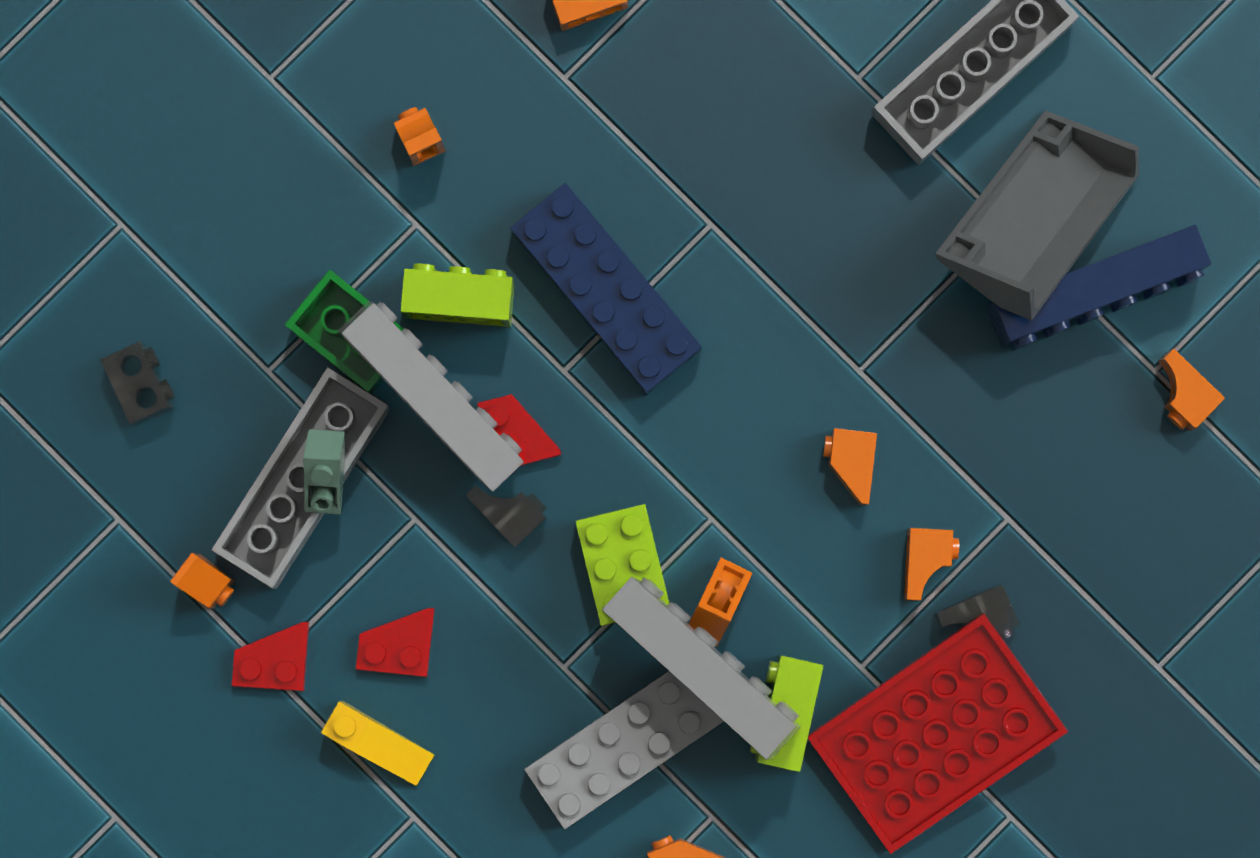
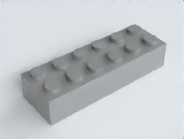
[871,0,1080,166]
[338,301,524,492]
[212,367,391,589]
[602,577,801,759]
[524,671,724,829]

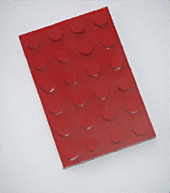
[808,613,1068,854]

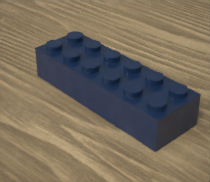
[510,183,702,396]
[987,224,1212,351]

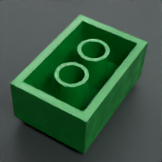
[285,269,404,395]

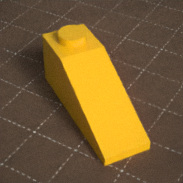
[321,701,435,786]

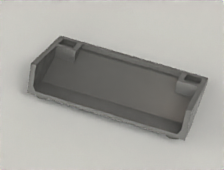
[935,110,1139,321]

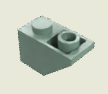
[303,429,345,514]

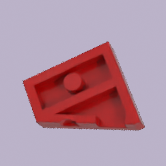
[477,394,561,466]
[356,608,435,677]
[232,622,310,691]

